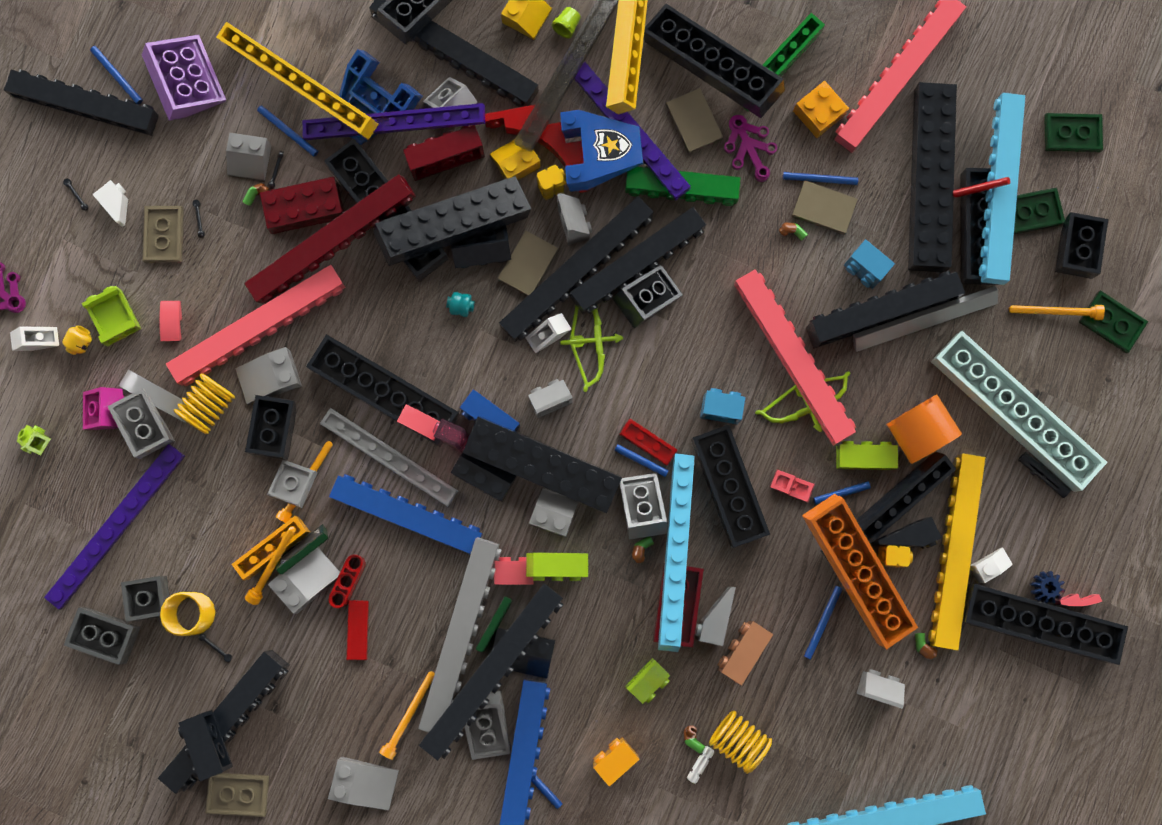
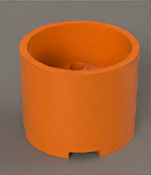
[886,394,962,464]

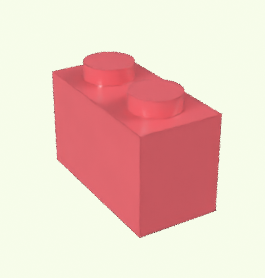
[494,557,534,585]

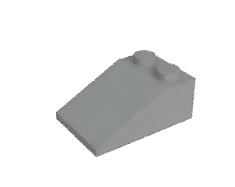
[557,193,592,245]
[235,347,302,405]
[107,388,175,459]
[619,473,667,540]
[268,547,340,614]
[695,587,736,646]
[465,691,511,760]
[328,757,399,810]

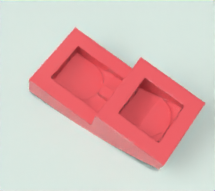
[160,301,182,341]
[397,404,443,441]
[770,470,815,503]
[1055,594,1102,606]

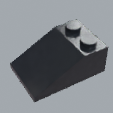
[612,265,683,329]
[871,516,942,549]

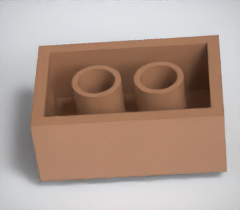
[717,621,774,685]

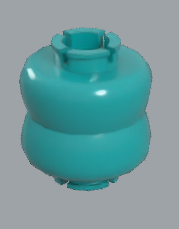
[446,292,475,317]

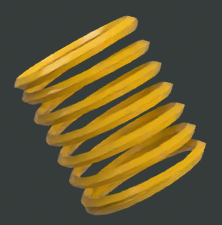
[174,373,235,434]
[160,592,216,636]
[709,710,772,774]

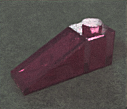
[433,419,470,453]

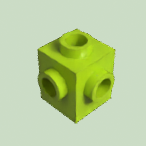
[17,425,51,456]

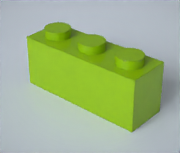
[836,441,898,470]
[526,553,588,581]

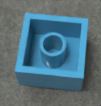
[844,239,895,289]
[700,388,746,425]

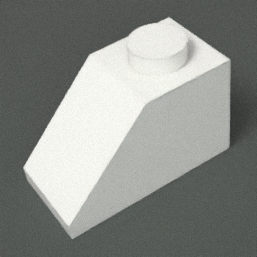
[93,180,128,227]
[525,313,571,353]
[10,327,59,351]
[970,547,1013,583]

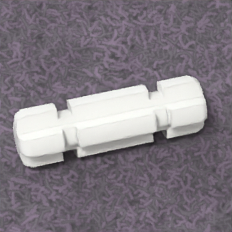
[687,746,714,784]

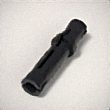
[1018,452,1071,498]

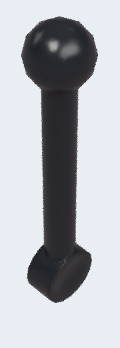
[268,151,284,189]
[63,178,89,211]
[192,200,205,238]
[198,633,232,662]

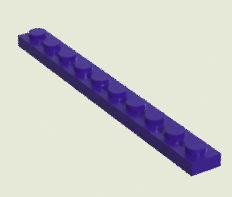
[562,51,691,200]
[302,103,485,140]
[44,444,185,610]

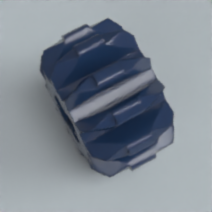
[1030,571,1065,604]

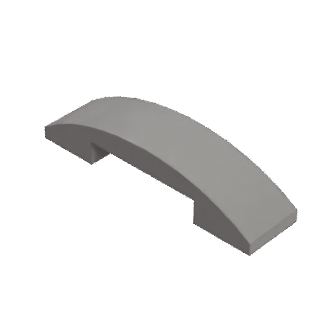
[119,369,195,422]

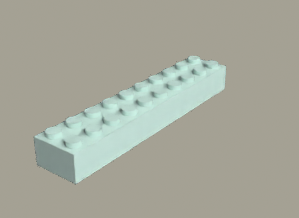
[931,331,1107,492]

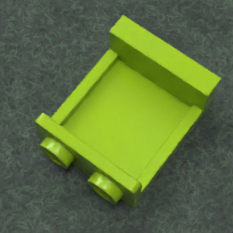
[82,286,141,347]

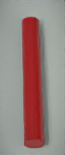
[953,177,1010,198]

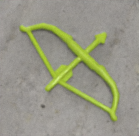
[560,305,623,392]
[755,371,851,432]

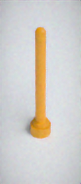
[1009,305,1105,320]
[275,441,333,523]
[245,527,296,605]
[379,671,435,760]

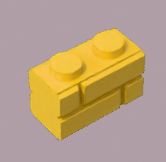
[537,165,567,200]
[878,545,913,567]

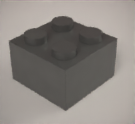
[121,576,170,622]

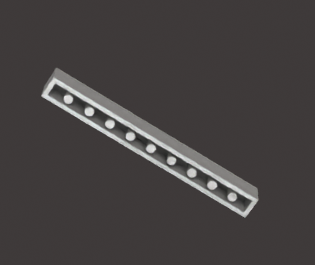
[418,537,502,732]

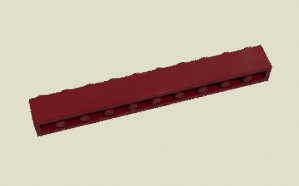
[244,174,416,304]

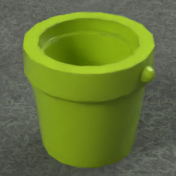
[551,7,581,39]

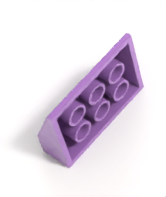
[142,35,226,120]

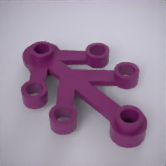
[724,115,777,182]
[0,262,26,313]

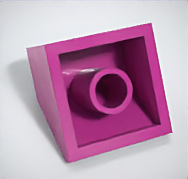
[83,387,124,430]

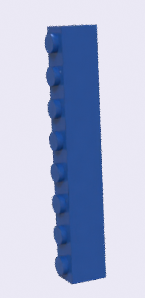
[329,474,483,554]
[500,679,550,825]

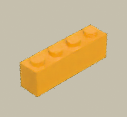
[231,516,311,580]

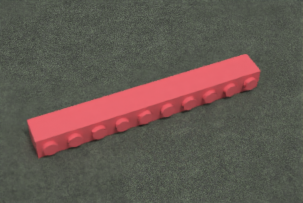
[835,0,967,153]
[166,265,346,386]
[734,269,856,446]

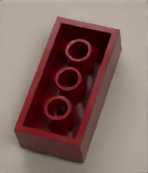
[403,125,485,181]
[260,176,344,234]
[652,563,704,648]

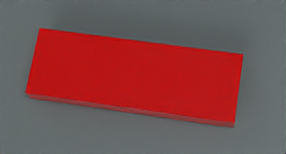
[619,419,677,466]
[347,600,369,660]

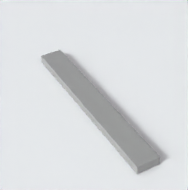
[853,286,998,352]
[320,408,458,507]

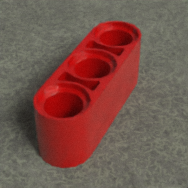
[328,555,366,608]

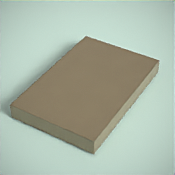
[666,88,723,154]
[792,181,858,235]
[143,206,184,263]
[498,230,558,296]
[205,773,269,817]

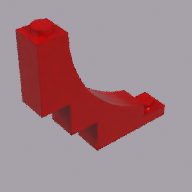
[485,104,592,193]

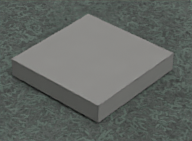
[267,460,318,508]

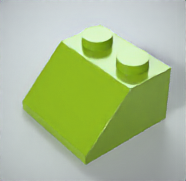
[625,658,670,704]

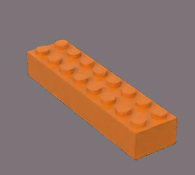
[802,494,918,650]

